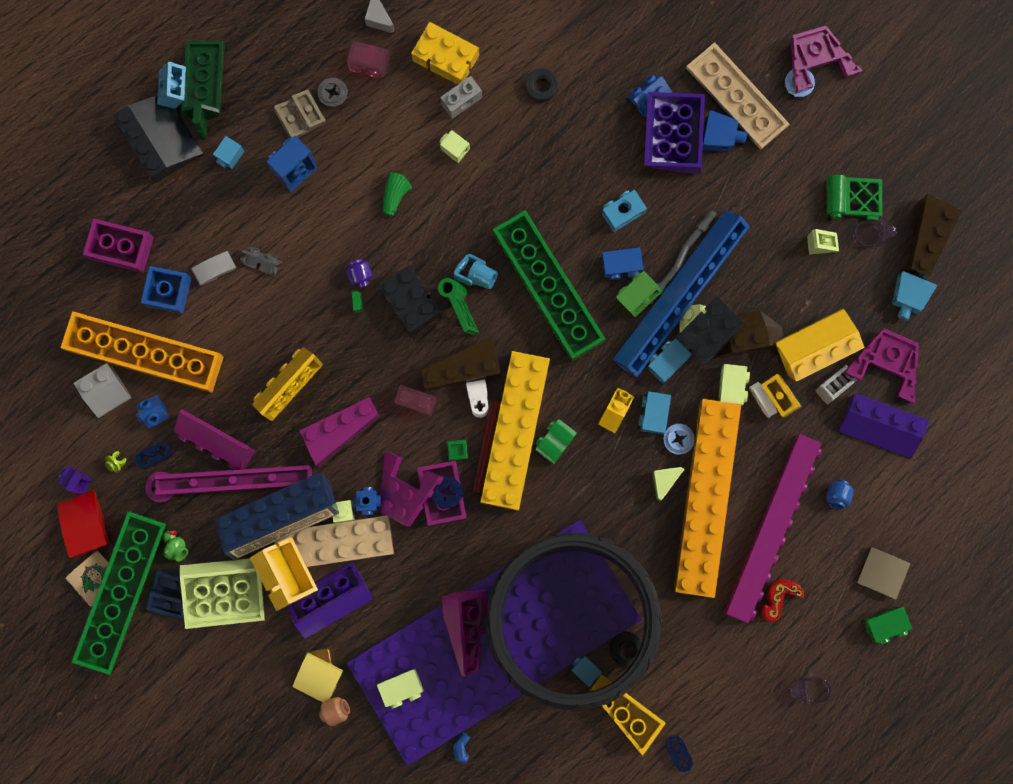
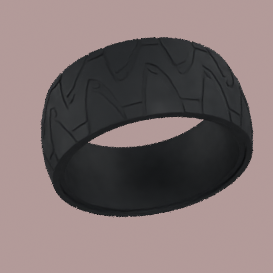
[486,533,662,710]

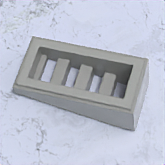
[815,365,857,404]

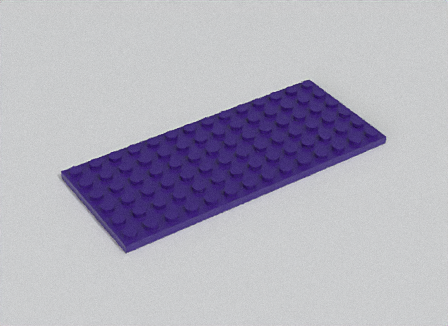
[347,520,642,766]

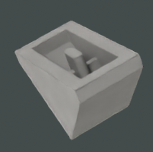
[365,0,395,33]

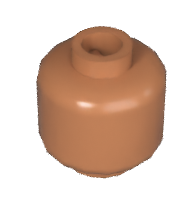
[319,697,350,726]

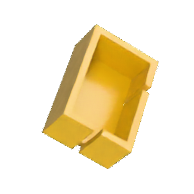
[411,22,479,85]
[250,537,318,611]

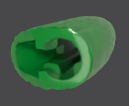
[383,172,412,216]

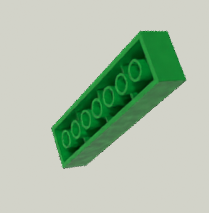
[493,210,605,362]
[72,511,167,675]

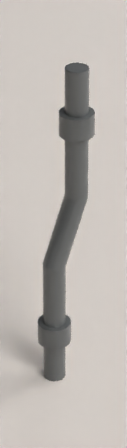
[650,209,717,305]

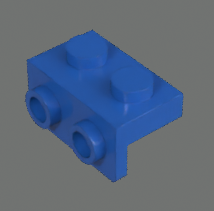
[627,74,673,117]

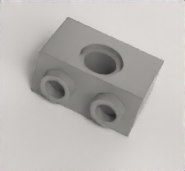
[440,76,482,119]

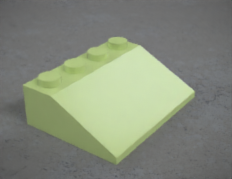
[180,558,265,629]

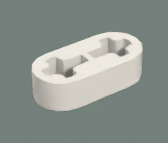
[749,382,777,418]

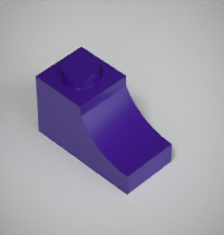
[58,466,93,495]

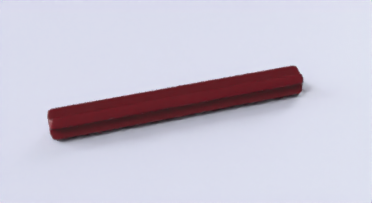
[472,400,501,494]

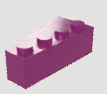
[300,397,380,467]

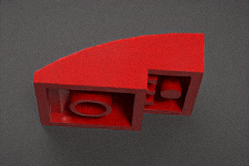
[57,491,111,558]

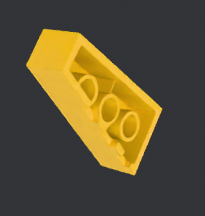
[589,674,666,756]

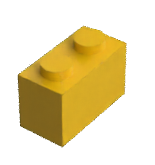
[761,374,802,417]

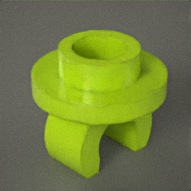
[105,451,127,472]

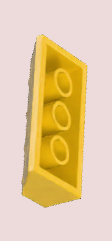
[775,309,865,382]

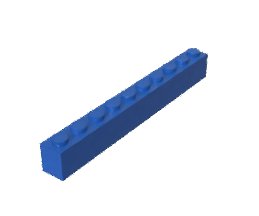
[613,210,750,377]

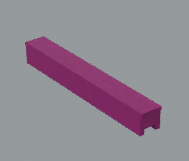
[154,465,312,496]

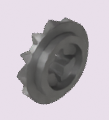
[318,78,348,107]

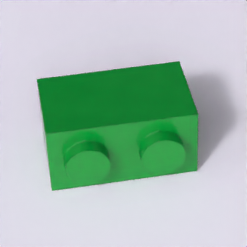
[863,606,913,645]

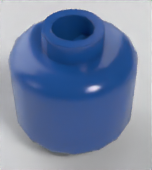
[826,479,854,510]

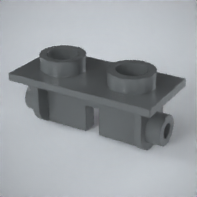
[240,247,282,275]

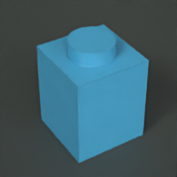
[213,136,245,169]
[571,655,602,687]

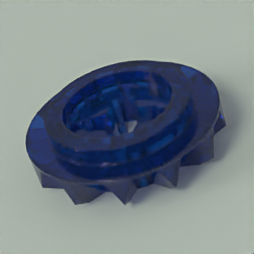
[432,477,463,508]

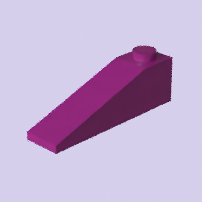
[442,590,487,677]

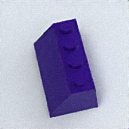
[838,393,929,458]
[288,561,373,639]

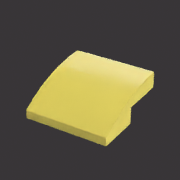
[292,653,343,702]

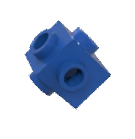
[136,394,169,429]
[353,487,381,515]

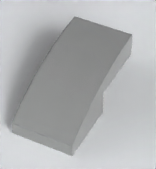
[191,251,236,286]

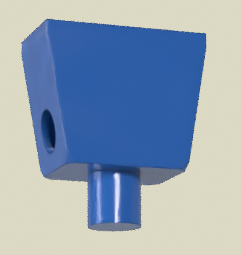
[702,111,747,151]

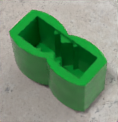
[535,419,577,465]

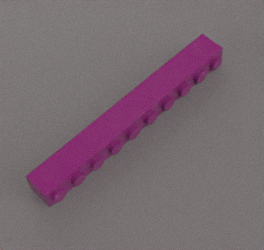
[724,434,822,623]

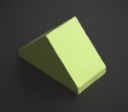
[807,229,839,255]
[652,467,684,501]

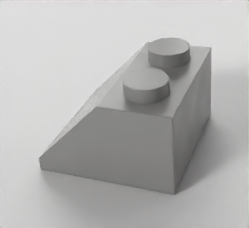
[74,363,132,418]

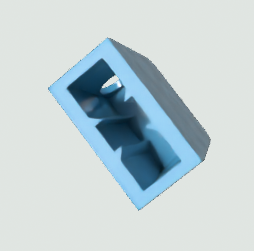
[892,271,937,320]

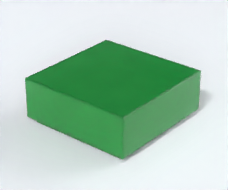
[352,291,363,314]
[447,440,468,461]

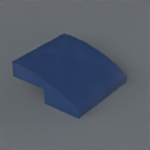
[146,569,184,620]

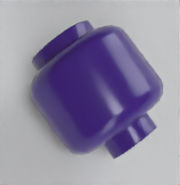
[345,258,373,288]

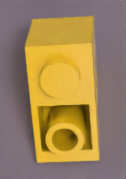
[598,388,634,433]

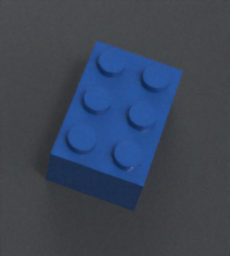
[267,136,318,192]

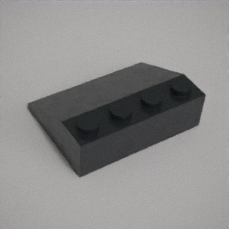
[112,95,204,183]

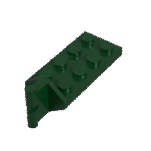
[181,41,225,140]

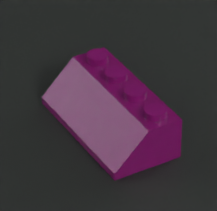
[174,409,255,470]

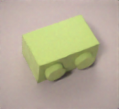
[718,364,750,406]
[377,669,424,709]

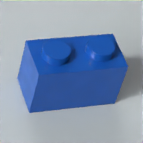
[601,248,644,280]

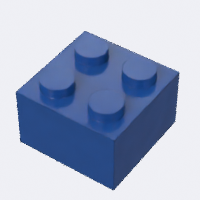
[141,266,192,314]

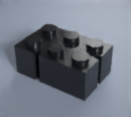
[378,265,442,336]
[676,296,745,366]

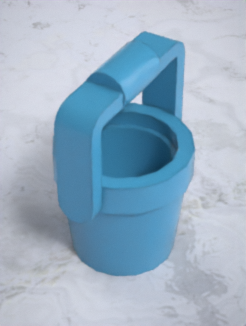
[454,254,498,289]

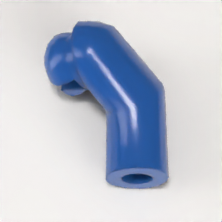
[453,732,471,763]

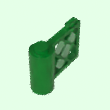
[826,175,882,221]
[438,278,479,336]

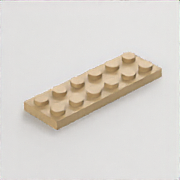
[686,42,790,150]
[274,516,394,567]

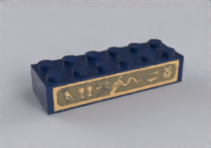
[215,472,339,560]

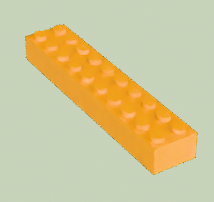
[673,399,741,598]

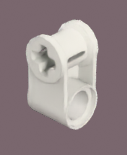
[466,379,489,418]

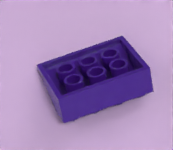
[644,92,705,174]

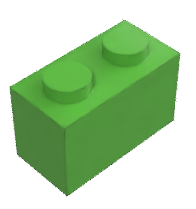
[616,271,663,317]

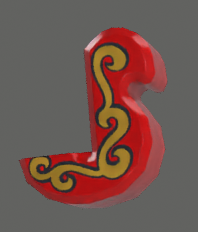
[760,580,804,622]

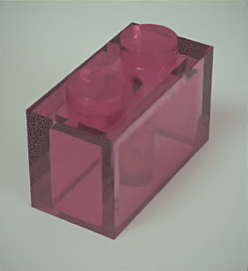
[347,41,390,78]
[394,385,438,418]

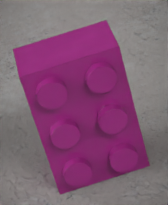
[83,218,154,273]
[417,461,467,526]

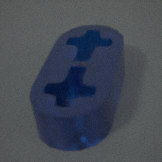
[135,442,172,468]
[666,735,693,772]

